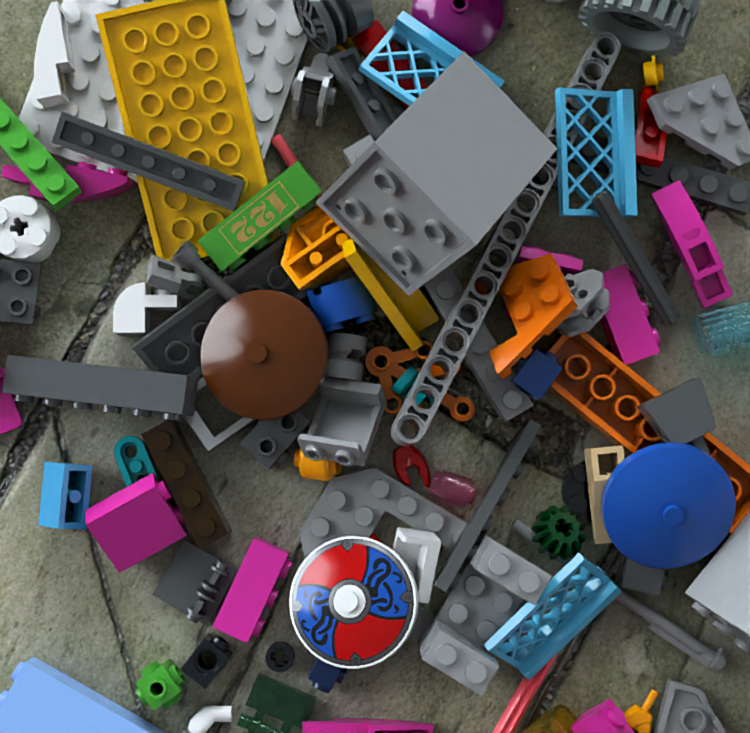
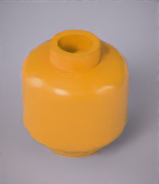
[294,448,342,482]

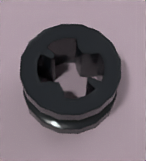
[265,641,295,672]

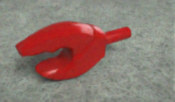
[390,428,431,488]

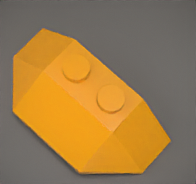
[281,206,350,291]

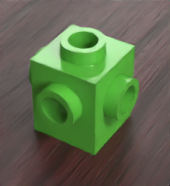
[135,659,186,710]

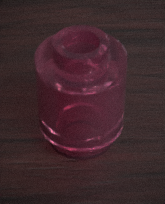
[428,470,477,509]

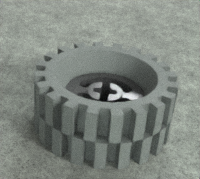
[578,0,701,58]

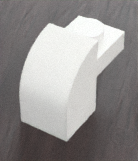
[113,282,182,336]

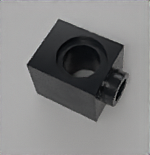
[180,633,233,689]

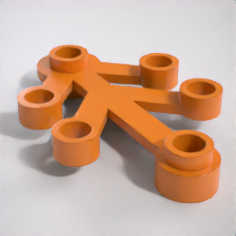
[365,341,475,428]

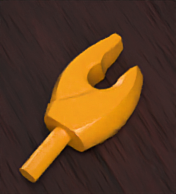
[624,689,659,733]

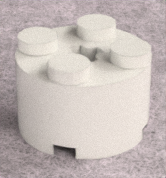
[0,195,60,263]

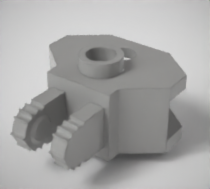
[291,53,338,127]
[557,269,610,337]

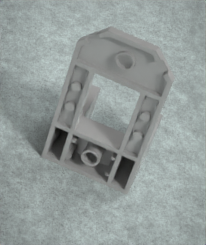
[299,467,552,696]

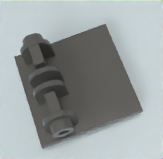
[0,259,42,325]
[152,539,239,626]

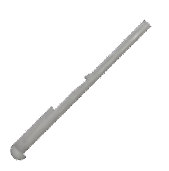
[510,519,727,671]

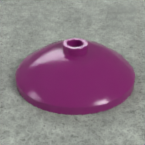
[412,0,504,57]

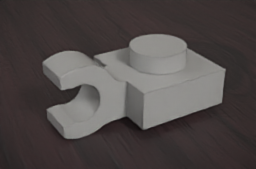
[147,255,202,299]

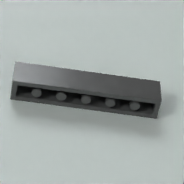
[2,355,198,421]

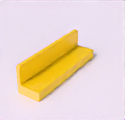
[342,238,439,352]

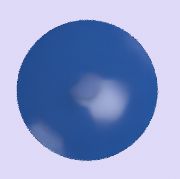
[601,442,736,569]

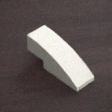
[34,1,76,108]

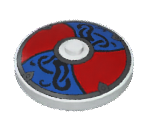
[289,536,419,669]

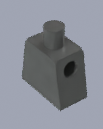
[637,377,716,453]

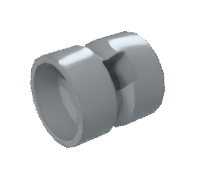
[325,332,367,382]

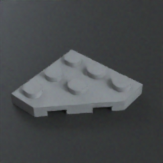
[647,74,750,170]
[653,678,726,733]

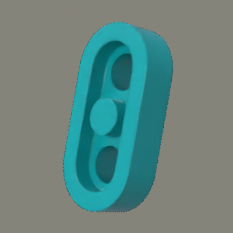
[114,436,160,487]

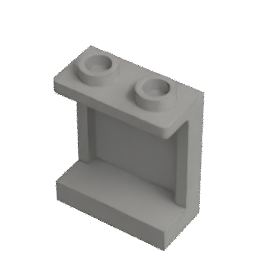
[298,377,387,466]

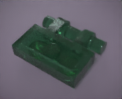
[237,673,317,733]

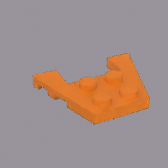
[462,254,578,379]

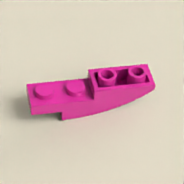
[1,161,135,203]
[650,180,733,308]
[302,718,434,733]

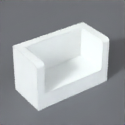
[393,527,442,604]

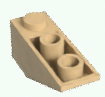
[584,445,625,545]

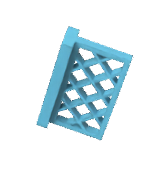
[358,10,505,106]
[555,87,638,220]
[483,553,622,680]

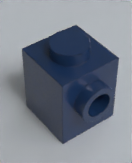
[509,349,563,401]

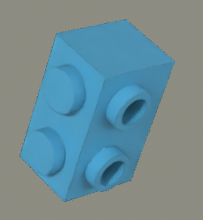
[38,462,93,529]

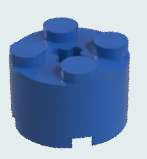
[307,277,378,333]

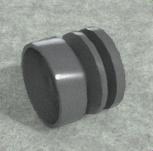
[293,0,374,53]

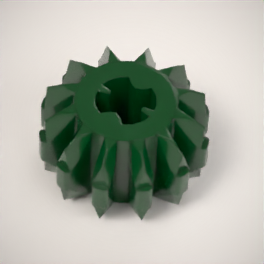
[531,505,587,561]

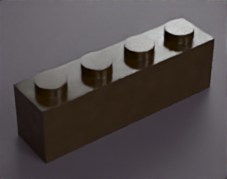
[141,420,232,549]

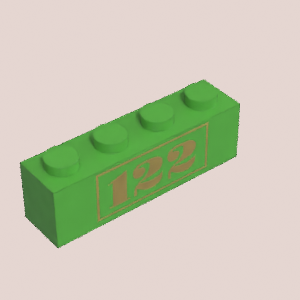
[197,161,323,272]

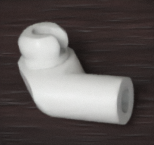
[188,705,233,733]

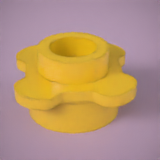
[643,55,665,90]

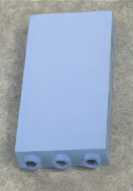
[0,657,167,733]

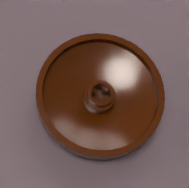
[200,290,329,420]

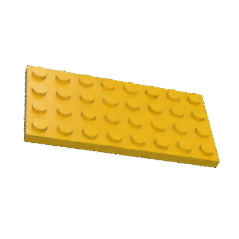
[95,0,281,262]

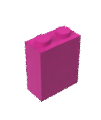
[85,473,187,573]

